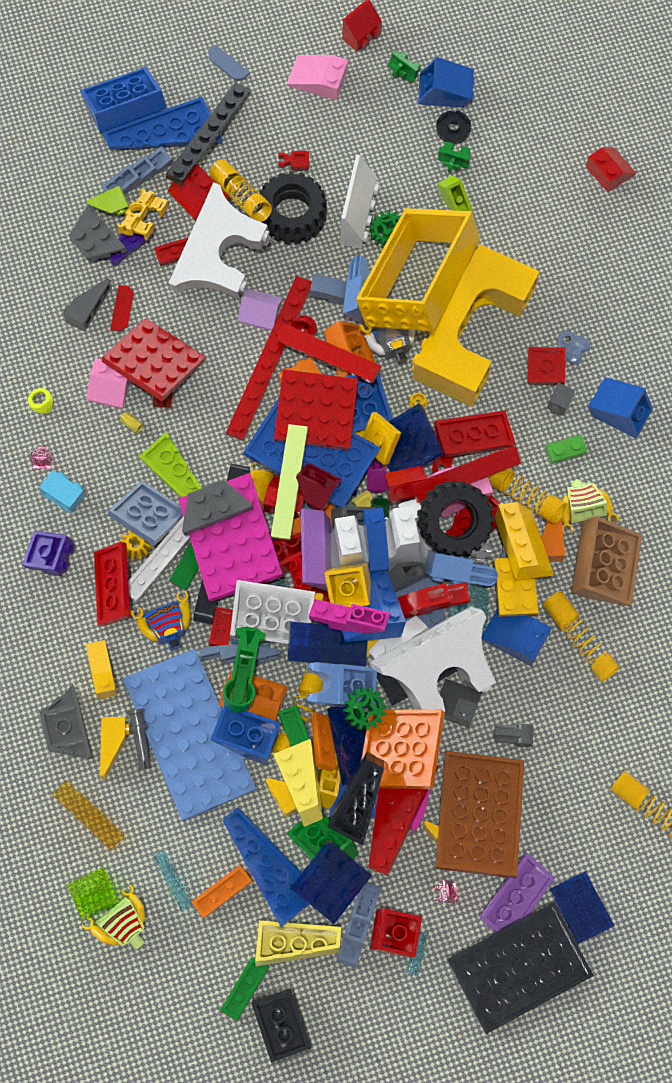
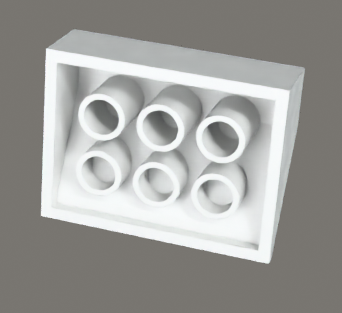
[340,155,379,249]
[230,580,315,647]

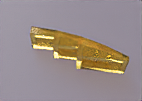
[51,780,125,851]

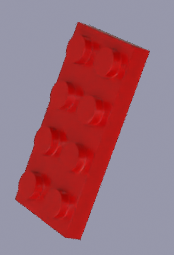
[434,410,516,458]
[94,542,130,627]

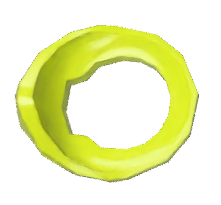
[28,388,53,414]

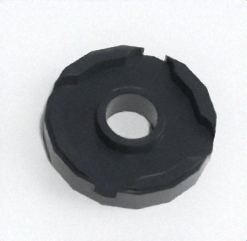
[436,110,471,144]

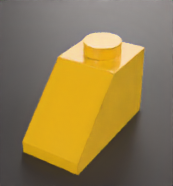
[265,778,298,818]

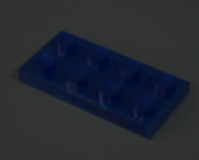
[287,621,368,667]
[327,706,366,785]

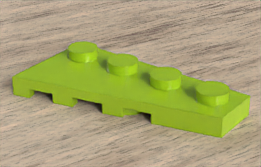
[139,432,201,498]

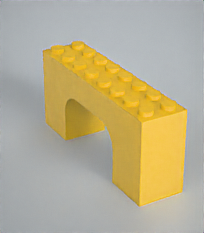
[411,244,540,407]

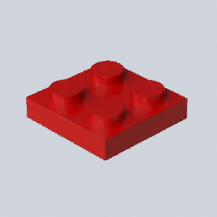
[528,347,566,385]

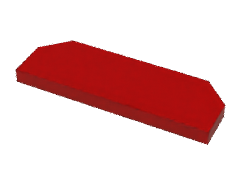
[110,285,134,332]

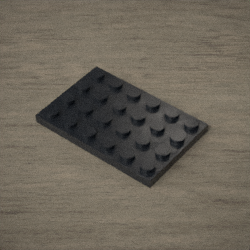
[446,902,594,1034]

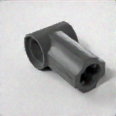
[494,724,534,748]

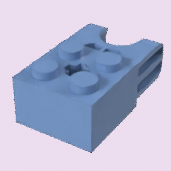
[343,255,388,327]
[424,550,498,586]
[306,662,377,709]

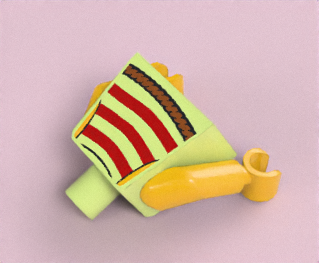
[562,480,619,536]
[82,885,145,950]

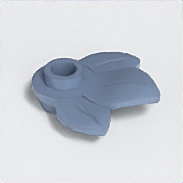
[556,331,591,365]

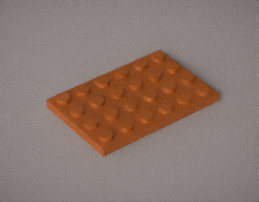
[435,751,524,879]

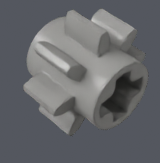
[471,542,492,563]

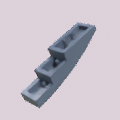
[101,146,174,194]
[199,645,281,665]
[336,881,381,968]

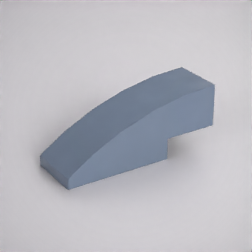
[310,274,347,305]

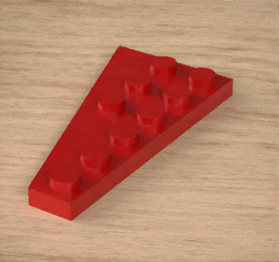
[368,765,439,876]

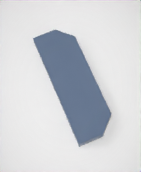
[208,45,250,80]

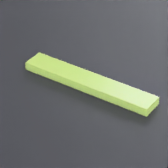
[271,424,308,540]

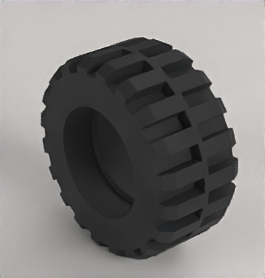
[257,172,327,244]
[417,481,494,556]

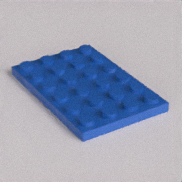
[243,398,381,508]

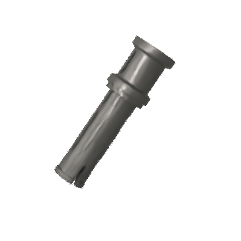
[127,708,152,770]

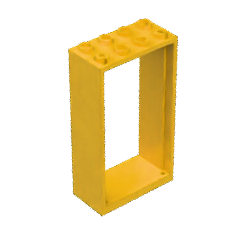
[356,208,480,332]

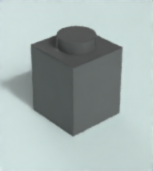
[547,383,575,416]

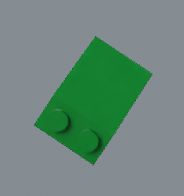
[286,814,359,880]

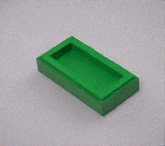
[278,705,310,747]

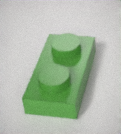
[545,435,588,464]

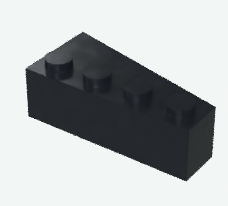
[327,752,385,845]

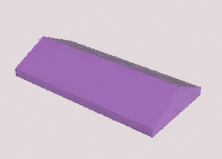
[301,509,332,591]
[479,853,555,933]

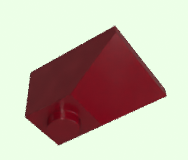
[296,462,342,511]

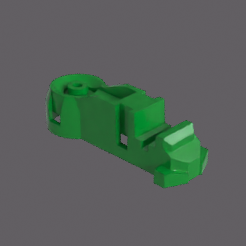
[222,626,265,713]

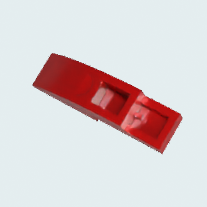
[397,582,470,618]

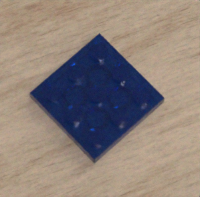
[387,403,445,472]
[290,840,372,924]

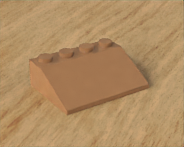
[572,516,642,606]

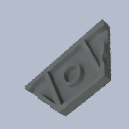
[69,205,127,262]
[182,480,254,536]
[39,685,92,759]

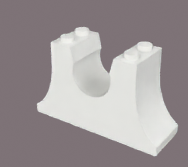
[169,182,271,300]
[330,506,433,570]
[369,606,496,712]

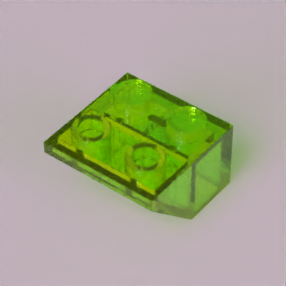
[66,867,119,921]

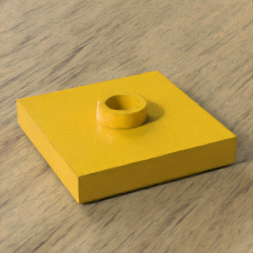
[362,412,401,465]

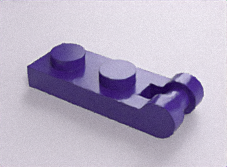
[106,231,153,266]

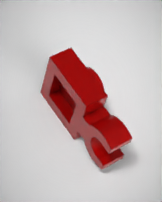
[278,151,309,170]

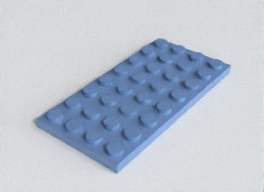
[123,649,256,822]

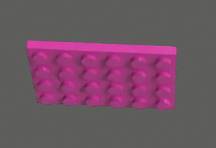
[178,473,283,602]

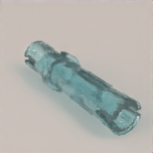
[154,851,192,911]

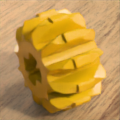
[119,530,152,562]

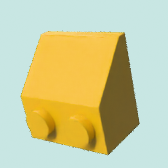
[324,562,371,607]

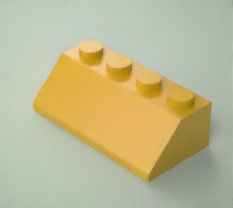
[495,502,553,581]

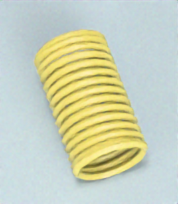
[120,411,143,433]

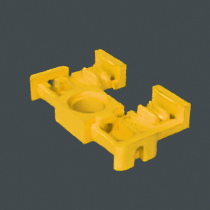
[117,189,169,240]

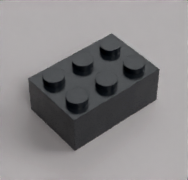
[251,988,311,1065]

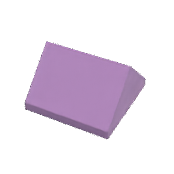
[238,289,283,331]

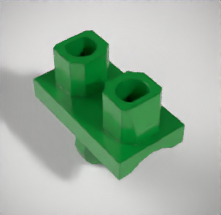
[387,51,421,84]
[438,142,471,173]

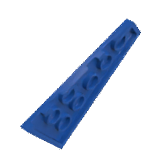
[103,96,223,150]
[223,808,322,928]

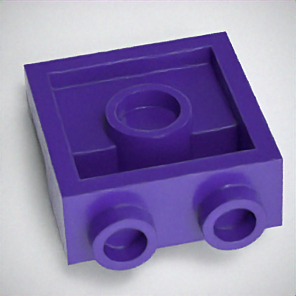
[22,530,74,576]

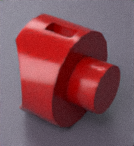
[291,315,317,336]

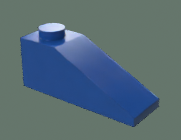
[362,508,390,572]

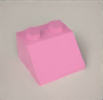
[86,358,131,409]

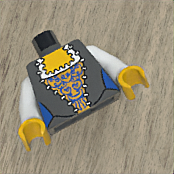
[359,325,416,364]

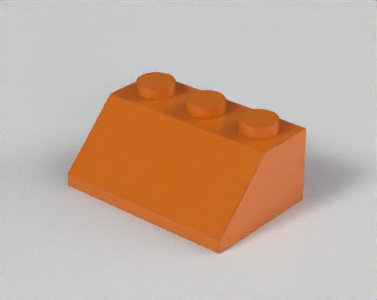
[324,321,376,377]
[218,671,289,721]

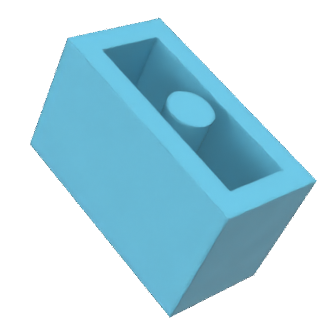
[39,470,85,514]

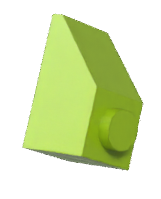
[437,176,473,212]
[86,186,130,216]

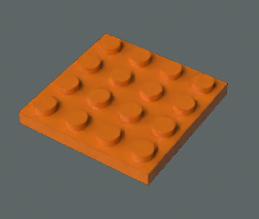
[361,710,445,789]

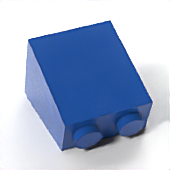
[418,57,475,108]
[589,377,653,438]

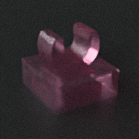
[31,445,52,469]
[433,880,458,904]

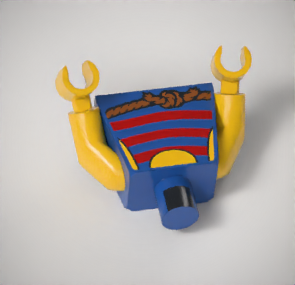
[130,590,191,651]

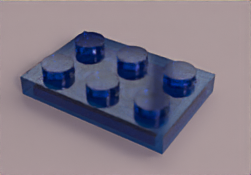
[549,871,615,945]

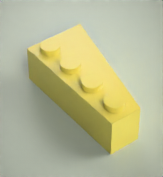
[274,739,323,827]
[255,921,341,966]

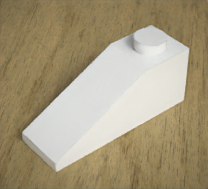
[368,616,430,659]

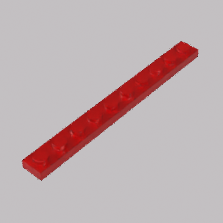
[226,276,312,441]

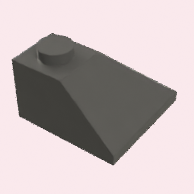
[440,679,482,728]

